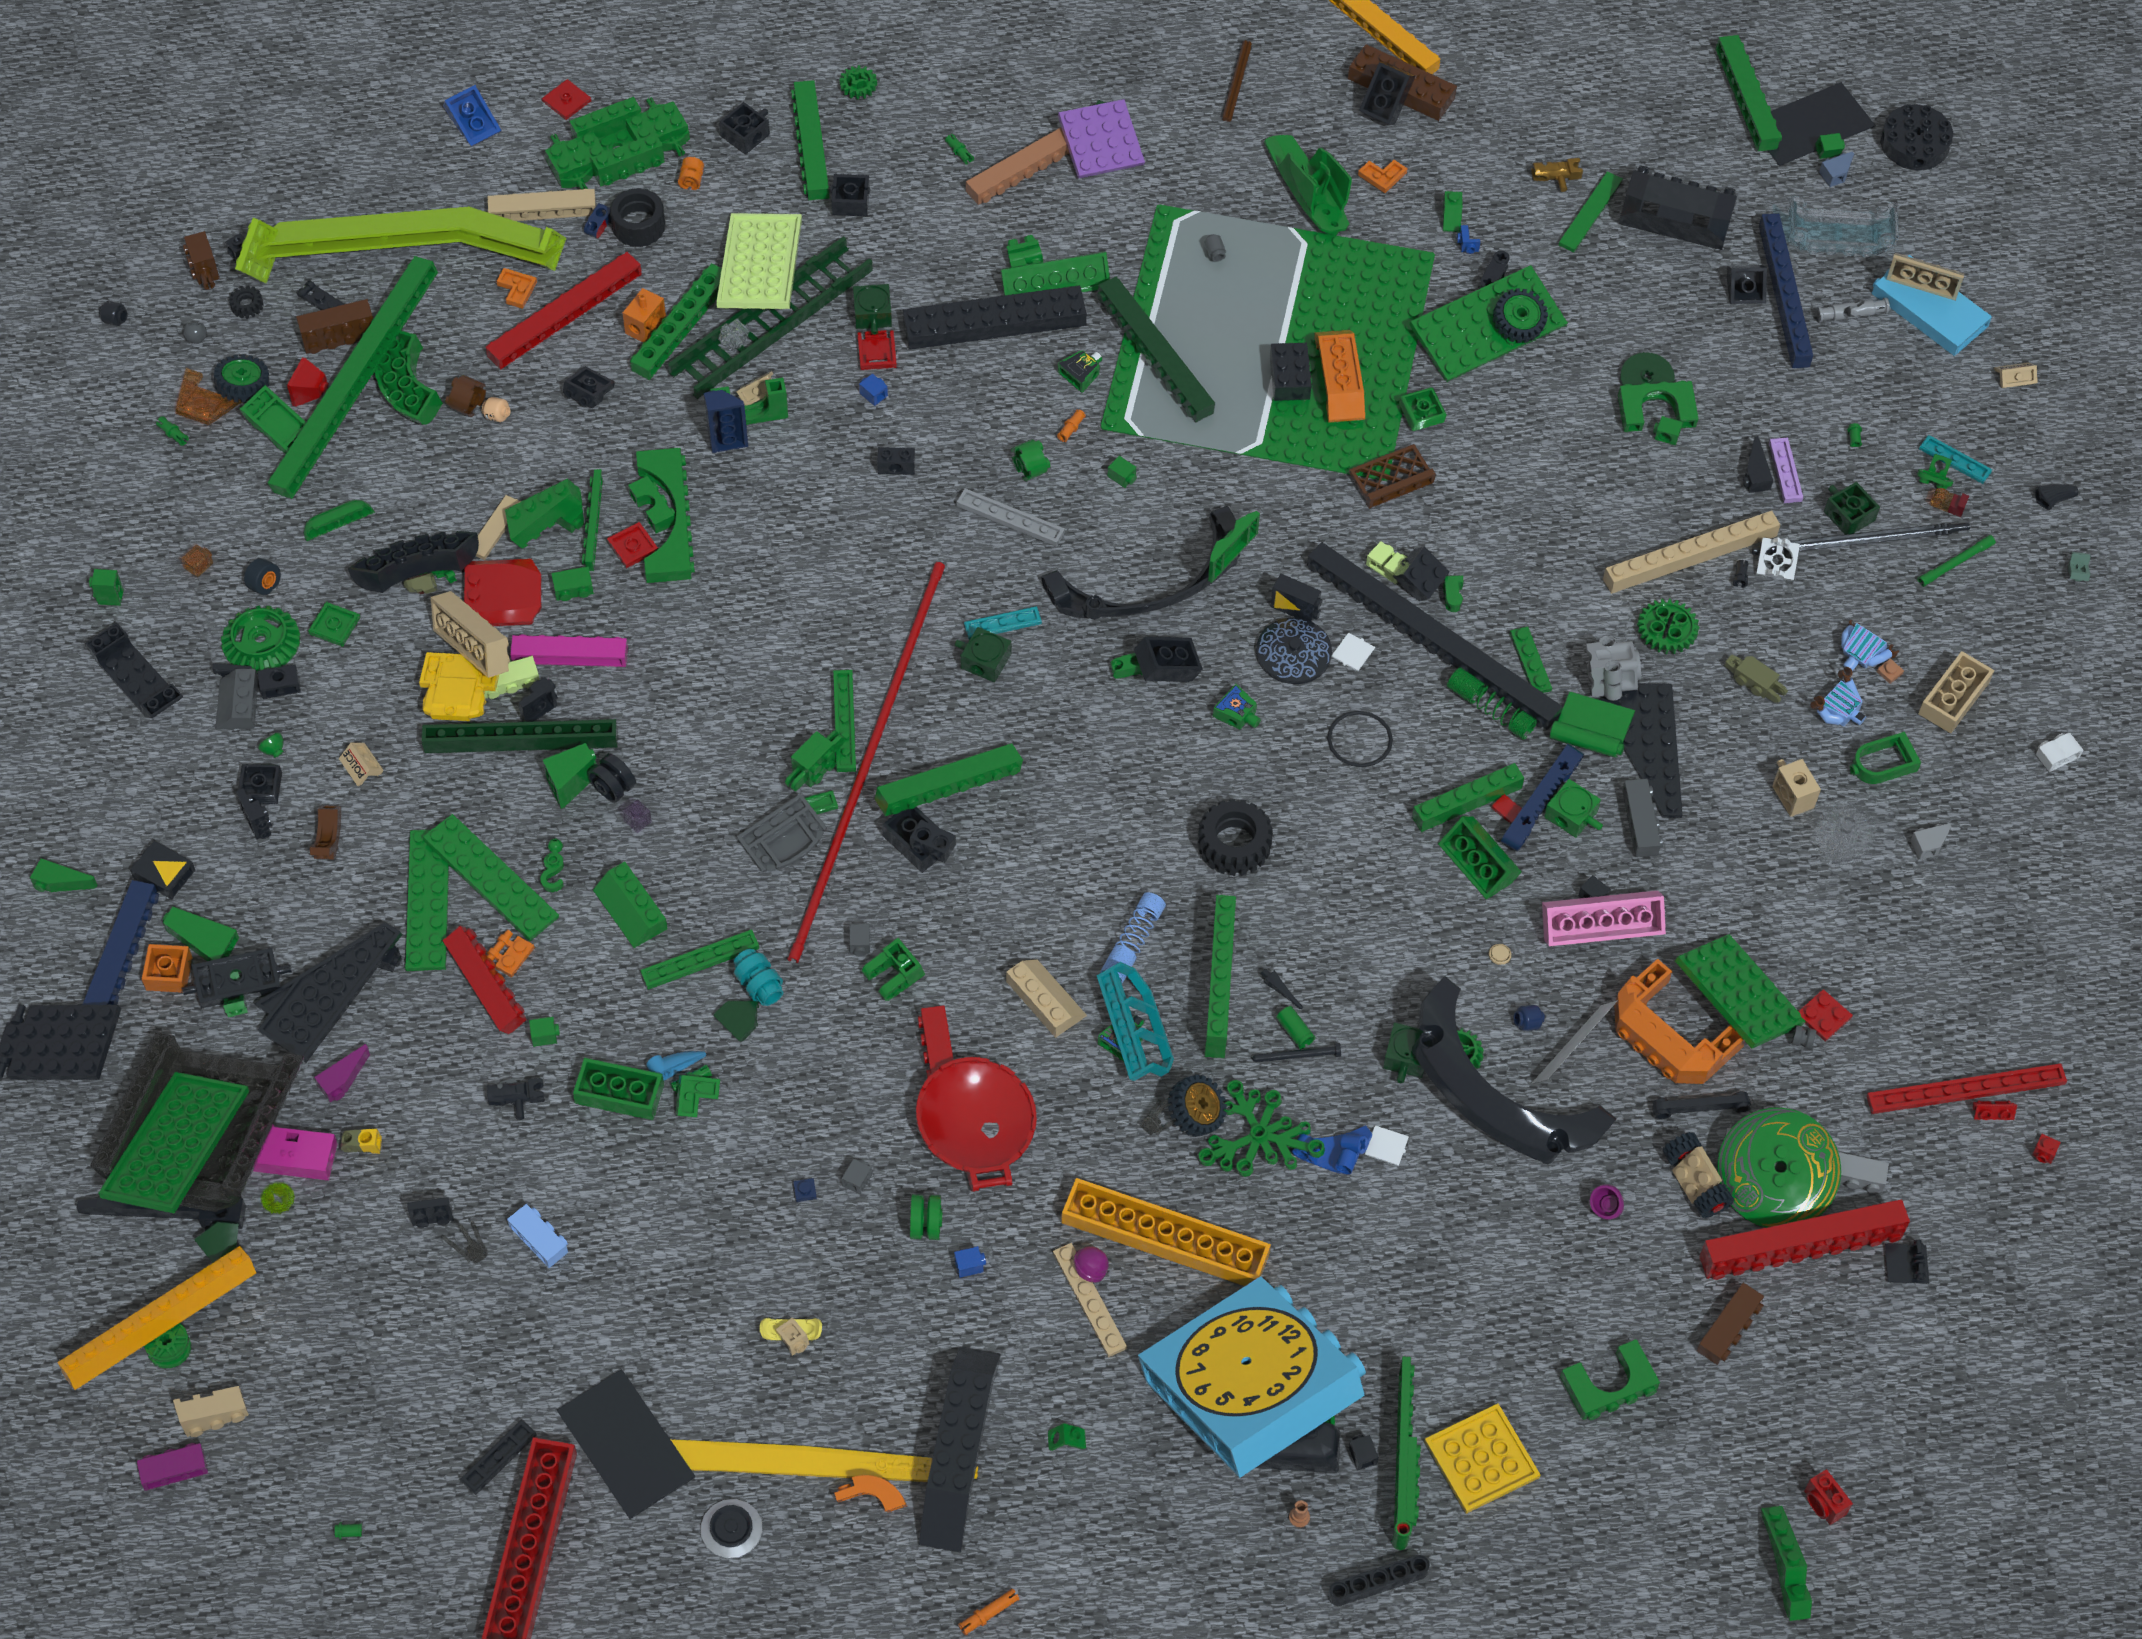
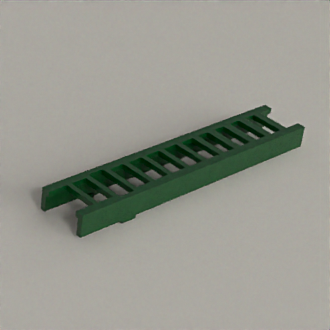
[668,236,873,399]

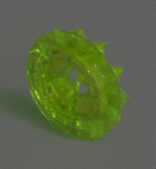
[261,1183,295,1215]

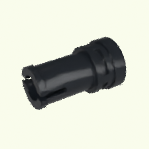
[1733,559,1749,588]

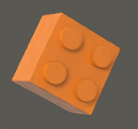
[142,944,193,993]

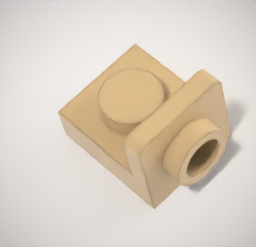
[776,1318,809,1356]

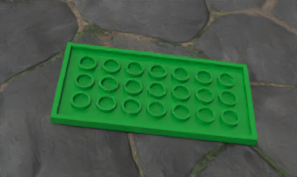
[1409,265,1568,382]
[98,1072,249,1213]

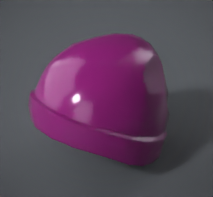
[1590,1184,1624,1220]
[1073,1246,1109,1283]

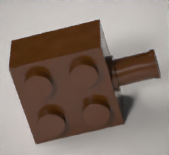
[183,231,220,290]

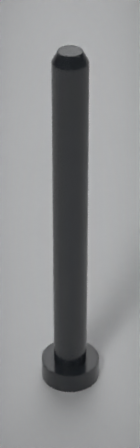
[1252,1043,1341,1063]

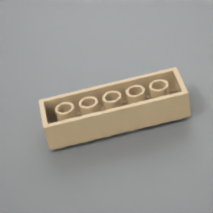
[431,591,510,678]

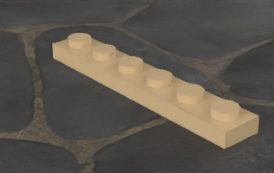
[1053,1243,1127,1357]

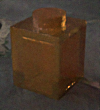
[181,544,213,578]

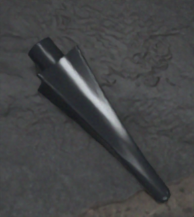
[1261,968,1303,1009]

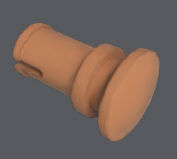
[1289,1500,1310,1528]

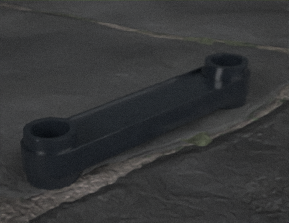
[1652,1091,1751,1120]

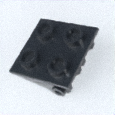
[1885,1240,1929,1284]

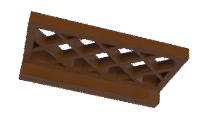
[1349,444,1436,509]

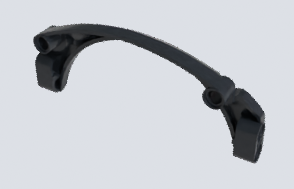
[1041,506,1241,620]
[1412,976,1617,1164]

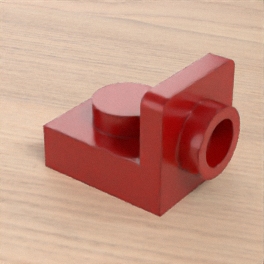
[2032,1134,2061,1164]

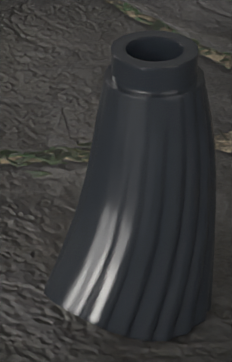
[2035,484,2078,510]

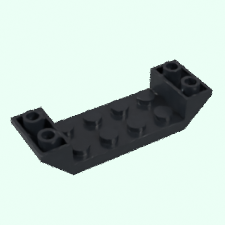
[85,622,183,719]

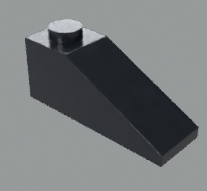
[1743,436,1773,493]

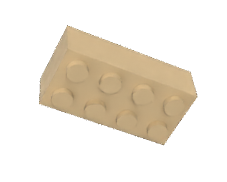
[1918,651,1995,733]

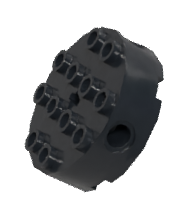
[1880,104,1954,171]

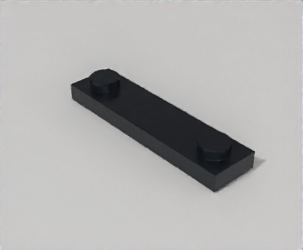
[460,1419,537,1495]

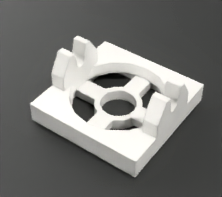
[1756,538,1800,581]

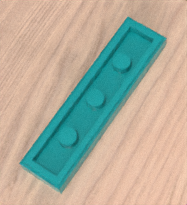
[1919,435,1993,484]
[964,606,1042,640]

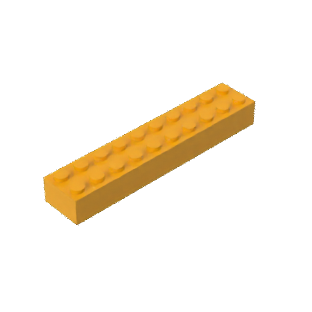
[1062,1178,1271,1286]

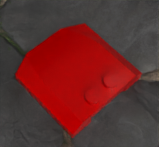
[464,559,542,626]

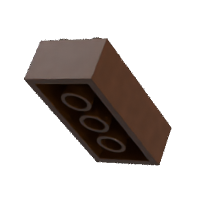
[296,299,373,354]

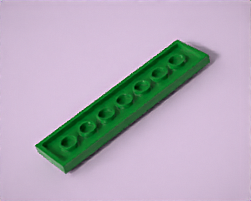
[423,814,559,942]
[405,830,449,971]

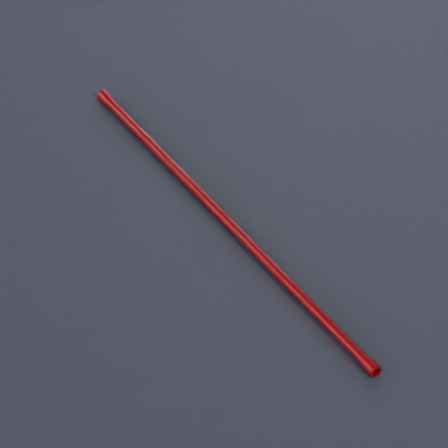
[787,562,945,963]

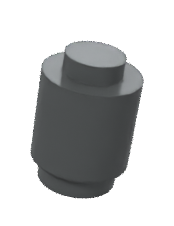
[1204,234,1226,262]

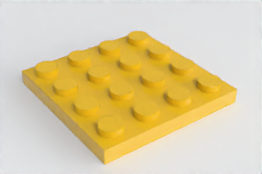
[1424,1403,1541,1514]

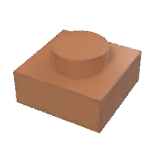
[1876,658,1904,684]

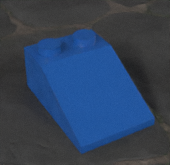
[443,85,502,146]

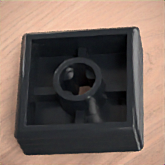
[237,764,282,804]

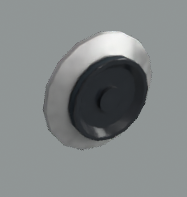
[701,1499,762,1559]

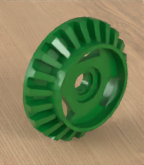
[221,606,300,674]

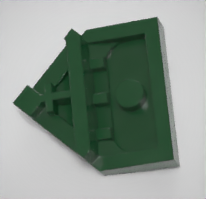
[713,1001,759,1042]
[194,1221,239,1263]

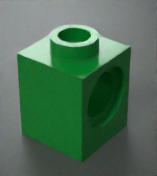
[1653,416,1683,446]

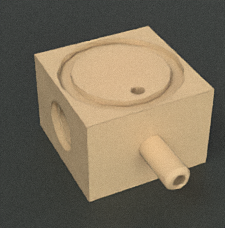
[1772,759,1821,817]

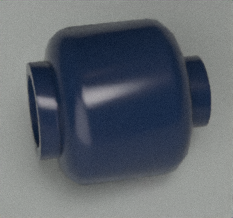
[1513,1005,1545,1031]

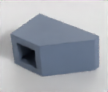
[1819,151,1854,187]

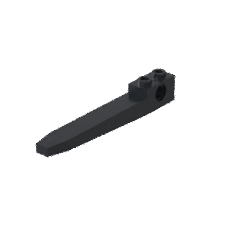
[76,1197,246,1229]

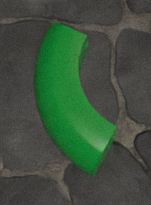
[375,331,443,425]

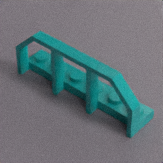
[1097,962,1174,1081]

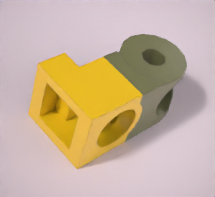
[341,1129,382,1154]

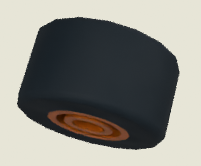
[244,558,281,595]

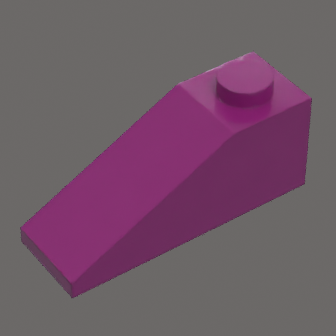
[314,1044,370,1102]

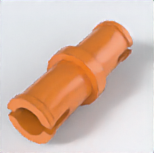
[1057,409,1086,442]

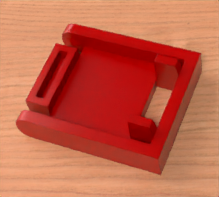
[858,330,897,370]

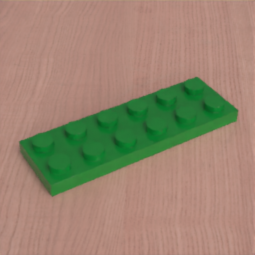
[1000,251,1110,296]

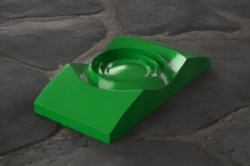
[240,385,307,454]
[1208,511,1260,583]

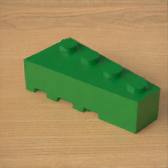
[505,478,582,548]

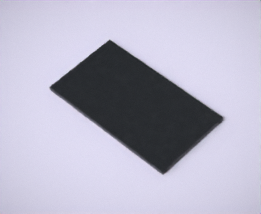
[1767,82,1876,166]
[556,1369,695,1519]

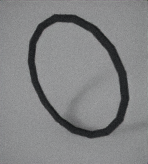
[1327,711,1393,767]

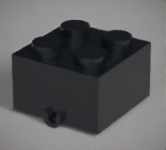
[831,174,870,216]
[1393,546,1450,601]

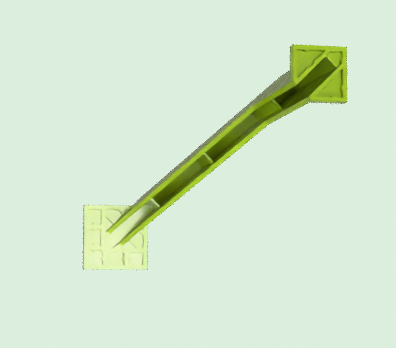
[235,207,566,283]

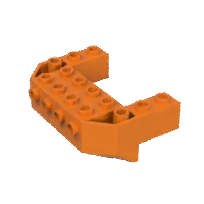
[1614,959,1745,1084]

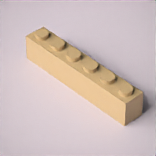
[488,189,596,221]

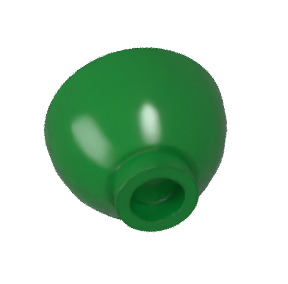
[258,733,284,758]

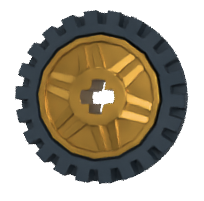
[1168,1075,1227,1137]

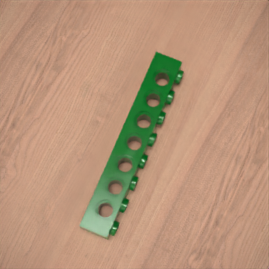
[630,263,722,380]

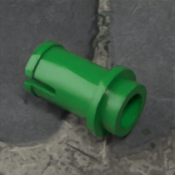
[1847,423,1862,447]
[335,1522,362,1540]

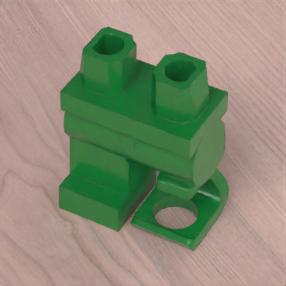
[1007,235,1043,267]

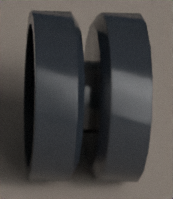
[587,753,636,803]

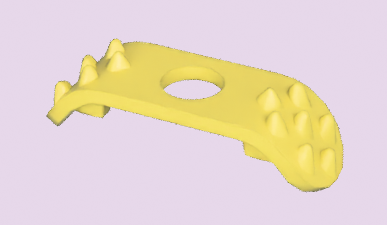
[760,1318,822,1340]

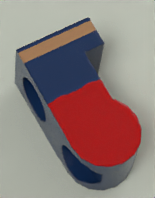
[584,203,611,239]

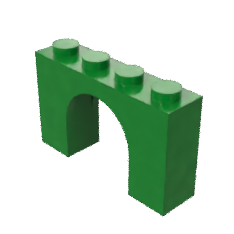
[710,377,788,425]
[1617,380,1699,432]
[1560,1339,1660,1420]

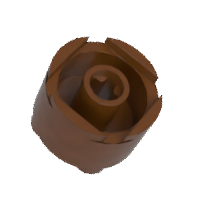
[445,375,486,417]

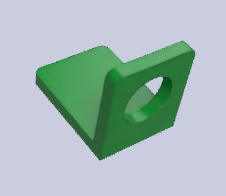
[1048,1423,1086,1451]

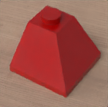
[287,357,329,407]

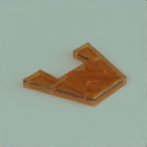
[176,368,242,425]

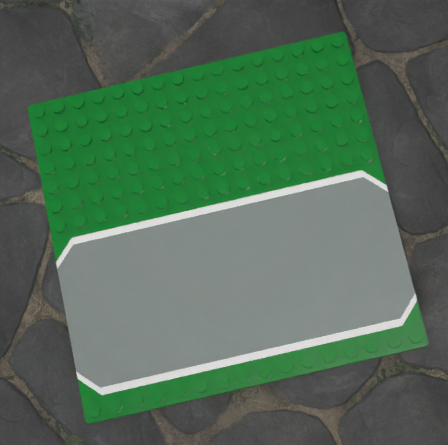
[1101,205,1435,481]

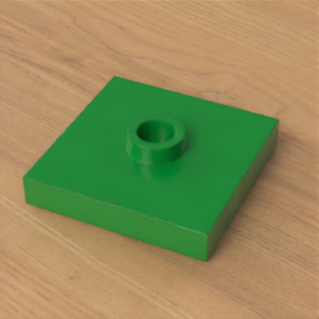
[308,602,361,647]

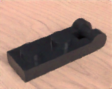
[296,280,345,310]

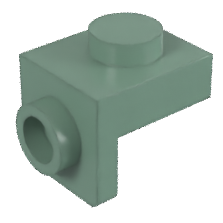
[2068,552,2091,581]

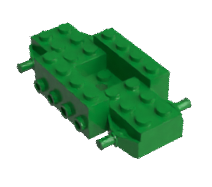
[545,97,690,190]

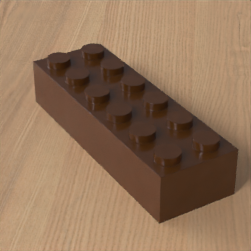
[1348,44,1457,121]

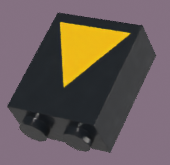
[1270,574,1323,622]
[130,841,195,900]

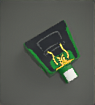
[1058,351,1102,393]

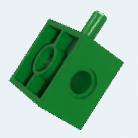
[1544,779,1603,838]

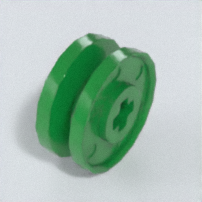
[144,1323,192,1368]

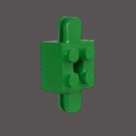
[785,730,845,792]

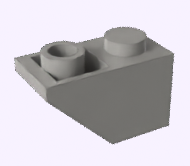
[1910,823,1951,860]

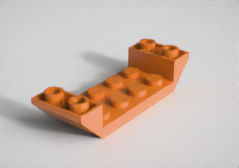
[1314,330,1365,422]

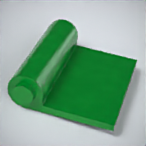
[1550,692,1635,758]

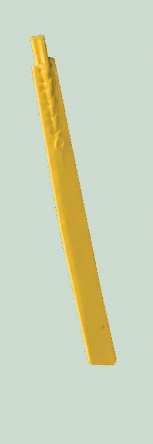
[670,1439,978,1482]

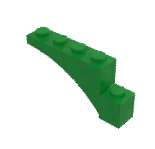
[1761,1506,1812,1621]

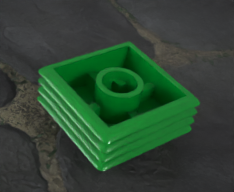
[1398,387,1447,431]

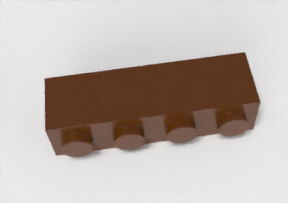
[1697,1282,1764,1365]

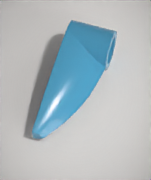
[646,1051,706,1081]

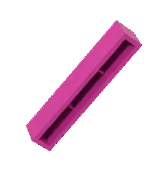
[510,635,628,667]

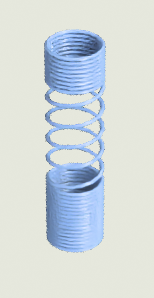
[1101,892,1166,983]

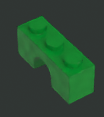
[628,476,676,534]

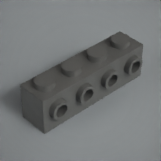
[1622,779,1663,857]

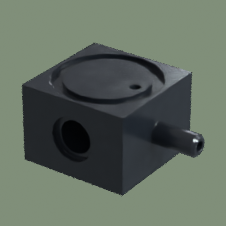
[719,102,770,155]

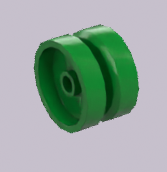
[910,1194,943,1240]

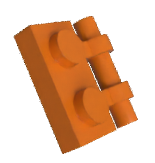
[487,930,535,977]

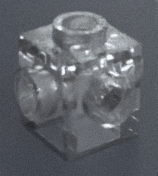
[718,319,749,351]

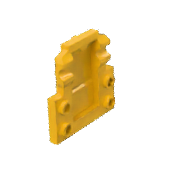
[419,652,500,721]

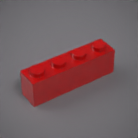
[918,1005,953,1078]

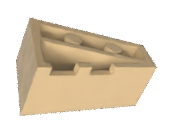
[173,1386,249,1437]

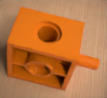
[622,288,666,343]

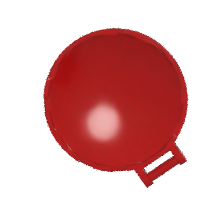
[916,1057,1037,1192]

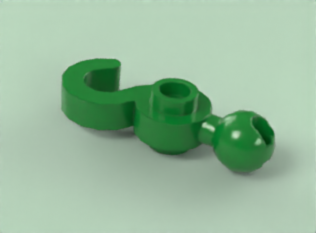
[540,839,564,892]

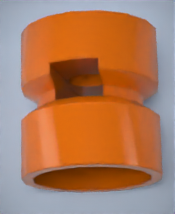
[678,157,704,190]

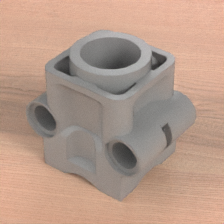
[1586,636,1641,700]

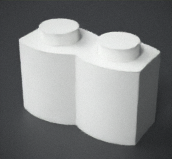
[2036,733,2083,772]

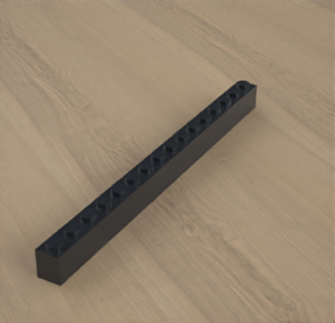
[1307,542,1563,730]

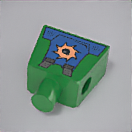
[1213,684,1261,730]

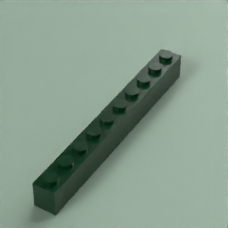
[1097,276,1215,422]
[421,719,618,753]

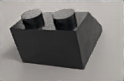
[1727,265,1767,304]

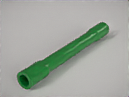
[1917,535,1996,587]

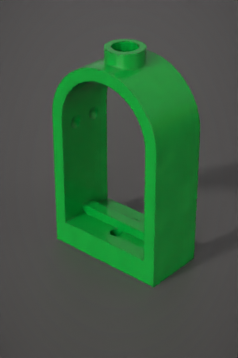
[1849,731,1921,784]

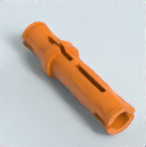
[958,1588,1020,1636]

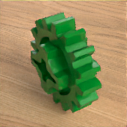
[840,65,877,100]

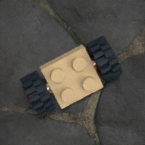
[1662,1132,1734,1219]

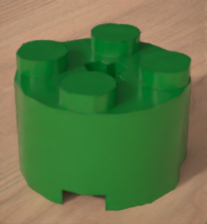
[1011,439,1051,482]

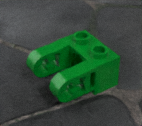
[862,938,925,1001]

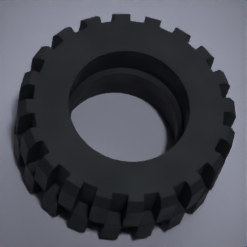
[1198,799,1273,876]

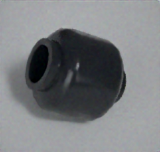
[99,301,128,326]

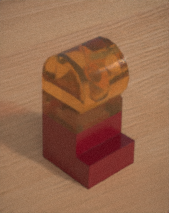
[1930,488,1969,517]

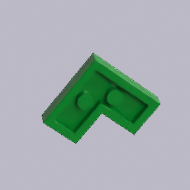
[675,1075,720,1118]

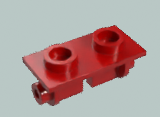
[1973,1100,2017,1120]

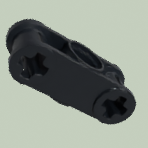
[1479,250,1510,289]

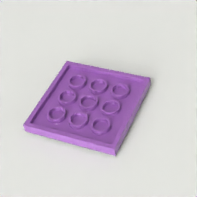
[1058,99,1145,179]

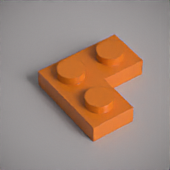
[1358,160,1408,193]
[496,268,537,309]

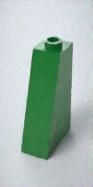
[163,906,239,961]

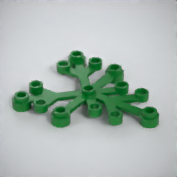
[1199,1080,1325,1177]

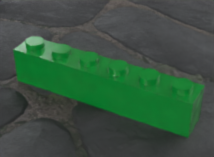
[1412,763,1524,832]

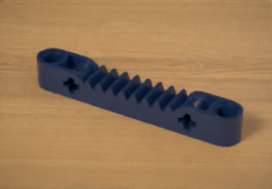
[1501,744,1584,852]

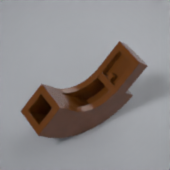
[310,805,341,860]

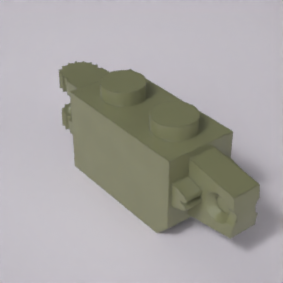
[1724,655,1788,703]

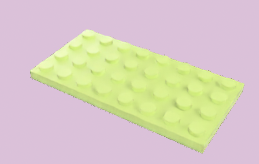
[717,213,802,309]

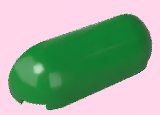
[304,499,375,541]

